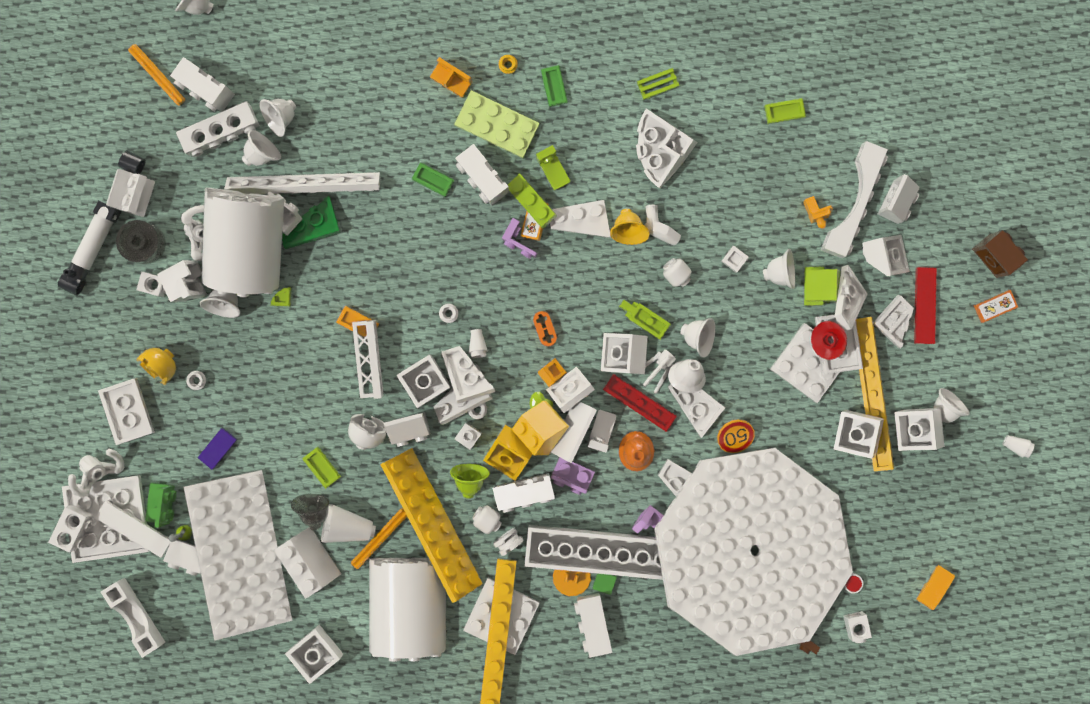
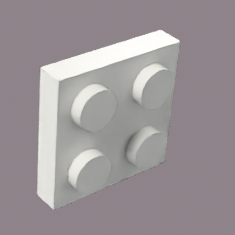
[546,367,595,413]

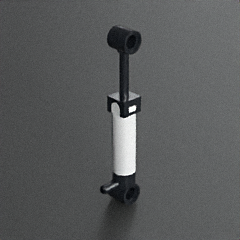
[58,150,146,296]

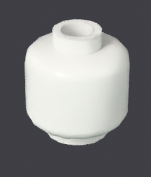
[663,258,692,287]
[472,505,502,534]

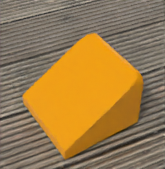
[537,358,567,387]

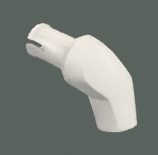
[645,205,681,245]

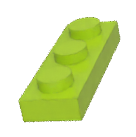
[508,173,557,229]

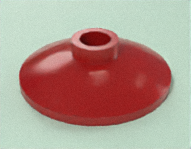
[811,321,847,360]

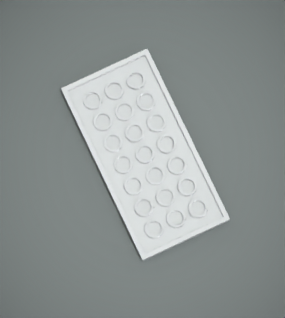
[184,470,292,641]

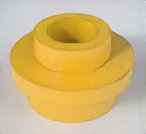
[499,55,518,74]

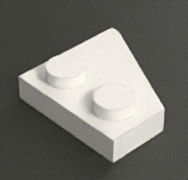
[873,295,914,348]

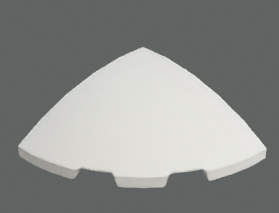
[636,109,698,188]

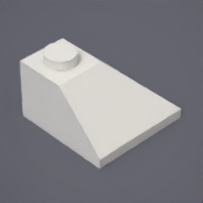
[862,235,910,276]

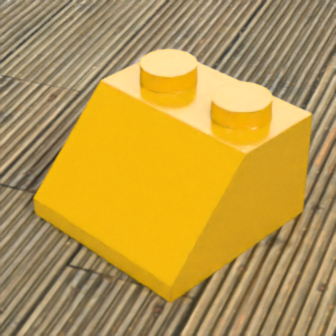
[512,400,569,456]
[483,425,533,481]

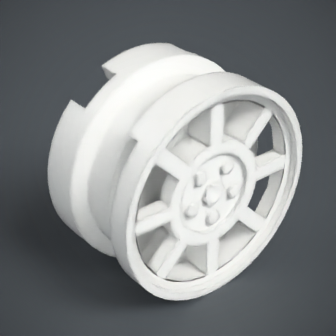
[493,527,524,556]

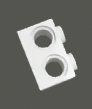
[48,505,93,553]

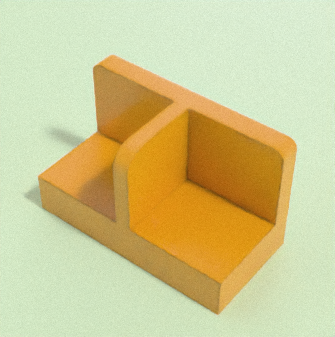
[430,57,472,98]

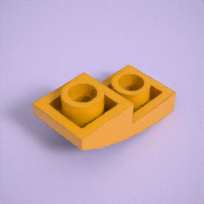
[916,565,955,610]

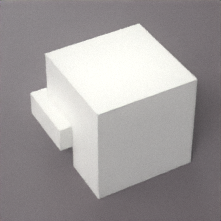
[157,260,207,302]

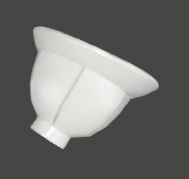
[175,0,214,15]
[260,99,296,137]
[242,130,281,166]
[763,249,795,289]
[200,290,240,318]
[681,318,715,358]
[668,359,706,393]
[934,388,970,423]

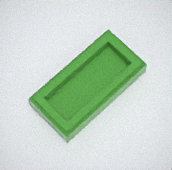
[541,65,568,107]
[412,162,454,198]

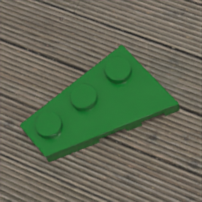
[282,196,341,249]

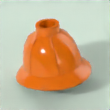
[619,431,654,471]

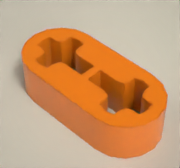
[533,311,557,346]

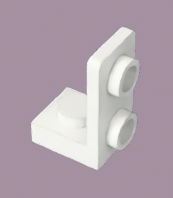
[587,410,617,453]

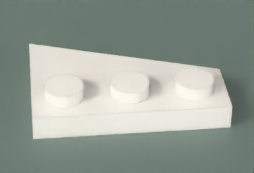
[550,200,611,238]
[835,265,867,331]
[442,346,495,404]

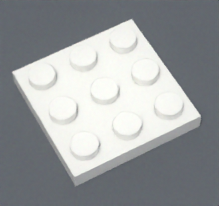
[770,323,840,403]
[463,577,540,655]

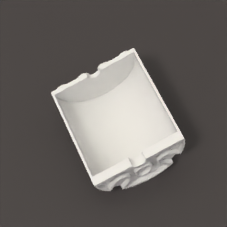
[202,187,284,297]
[369,558,446,662]

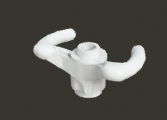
[181,205,204,261]
[68,449,125,498]

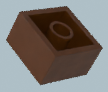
[972,230,1028,278]

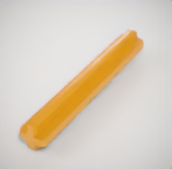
[128,44,186,106]
[351,508,407,569]

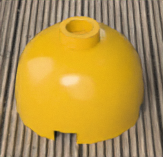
[136,348,176,385]

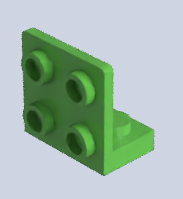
[145,483,177,528]

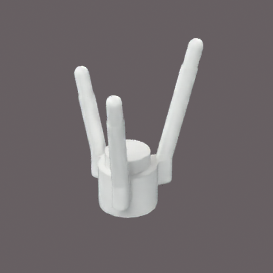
[643,350,676,394]

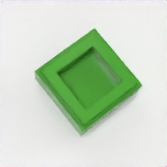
[592,573,617,595]

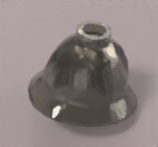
[291,494,329,530]

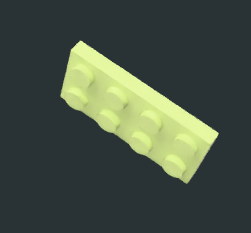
[454,90,540,158]

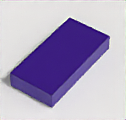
[197,428,238,470]

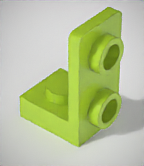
[536,145,570,191]

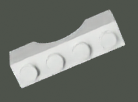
[101,578,165,658]

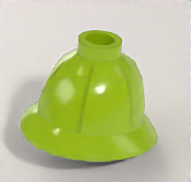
[450,464,490,499]

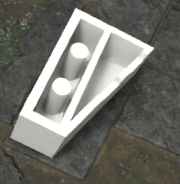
[170,57,235,112]
[455,144,509,206]
[493,473,555,513]

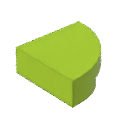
[270,287,292,307]

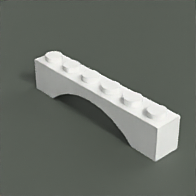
[821,141,888,258]

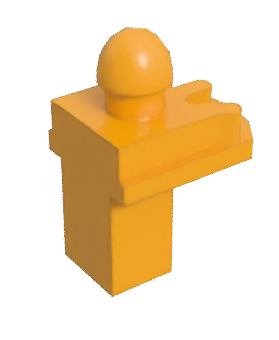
[803,196,833,229]

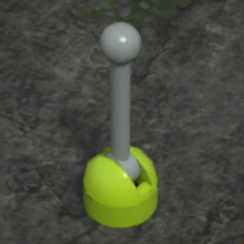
[169,525,193,542]

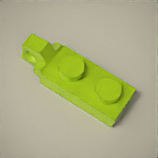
[619,300,671,340]

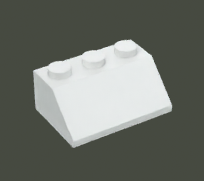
[551,401,597,463]
[274,526,341,599]

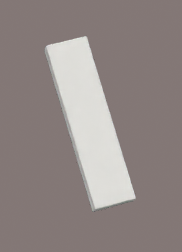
[95,501,170,557]

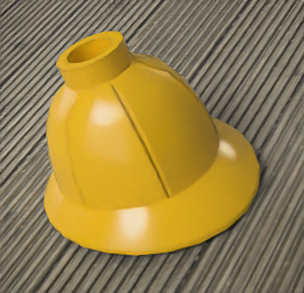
[610,209,650,245]

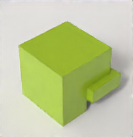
[804,267,841,306]

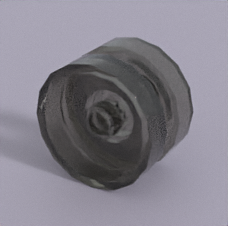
[116,220,166,265]

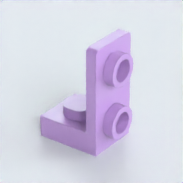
[502,218,537,259]
[632,505,664,533]

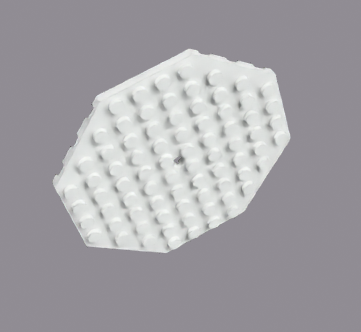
[654,448,853,656]

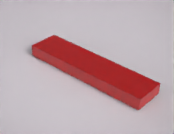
[914,267,937,344]
[603,374,677,432]

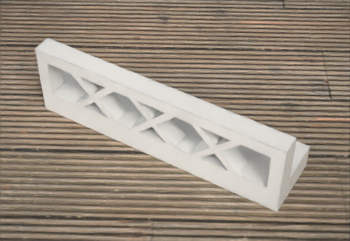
[352,320,384,399]

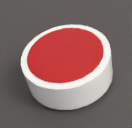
[844,573,863,593]

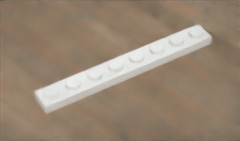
[224,172,380,194]

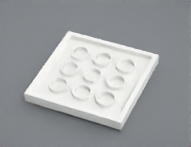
[62,475,150,563]

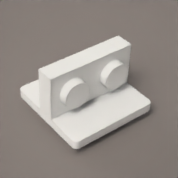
[106,169,155,217]

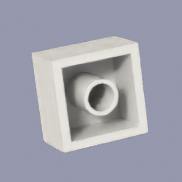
[397,355,451,408]
[895,408,945,451]
[834,410,884,459]
[285,624,343,684]

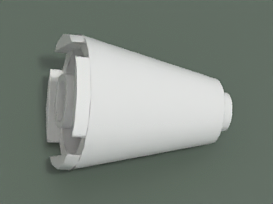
[321,504,376,543]

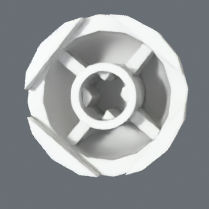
[348,414,387,450]

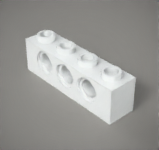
[176,101,260,157]

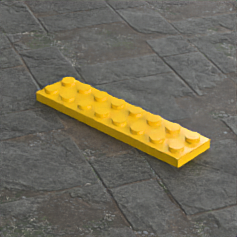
[380,448,483,603]

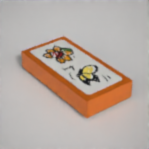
[974,290,1018,323]

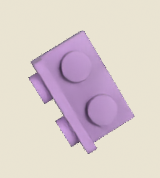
[551,457,595,495]

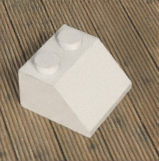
[878,174,920,224]
[601,333,648,375]
[384,412,431,447]

